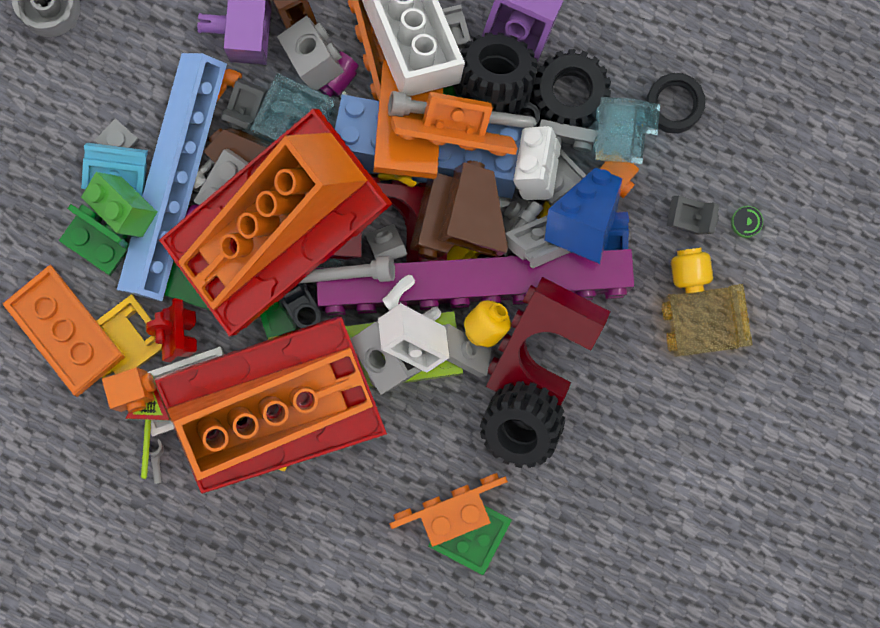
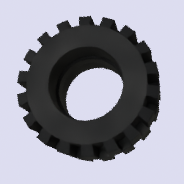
[456,32,538,114]
[532,49,611,128]
[480,381,565,468]

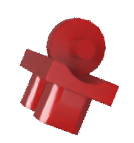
[146,298,197,363]

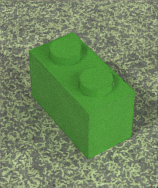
[81,172,157,237]

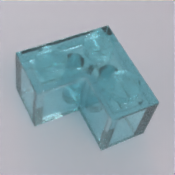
[251,73,335,143]
[593,97,660,164]

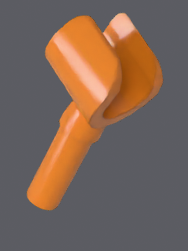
[216,69,242,103]

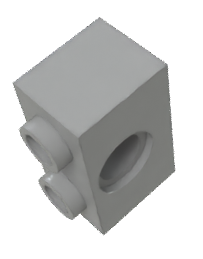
[277,16,344,92]
[350,321,422,395]

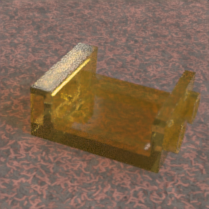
[662,284,753,357]

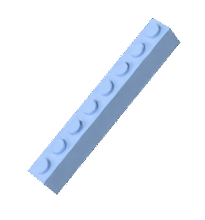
[117,53,227,301]

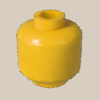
[671,248,713,293]
[464,300,511,348]

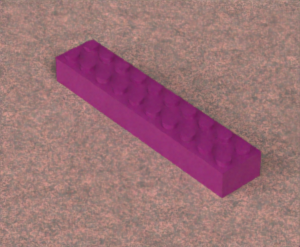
[316,249,634,316]

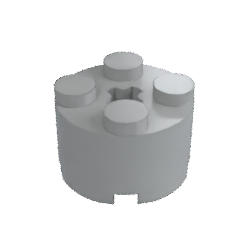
[12,0,81,37]

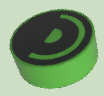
[731,206,763,238]

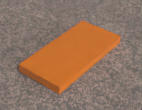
[373,59,443,179]
[2,265,125,397]

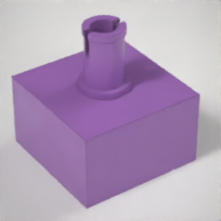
[197,0,272,65]
[482,0,564,62]

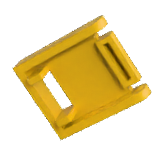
[96,294,162,379]

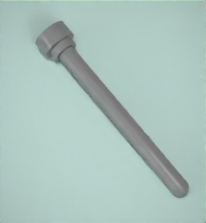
[388,91,537,128]
[298,255,395,284]

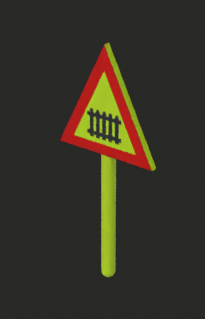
[125,373,171,479]

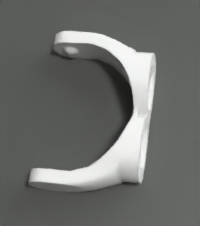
[382,275,441,321]

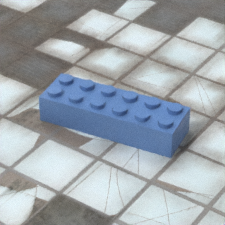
[335,94,524,199]

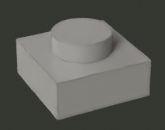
[94,118,139,148]

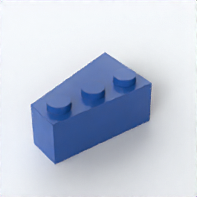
[544,168,623,264]

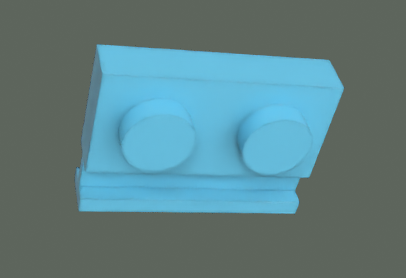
[81,143,148,196]

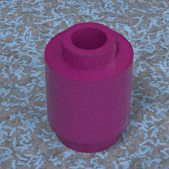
[319,51,359,98]

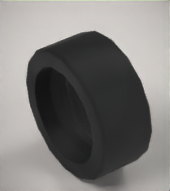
[645,73,705,134]

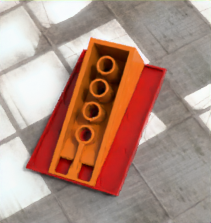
[159,109,393,336]
[154,316,387,494]

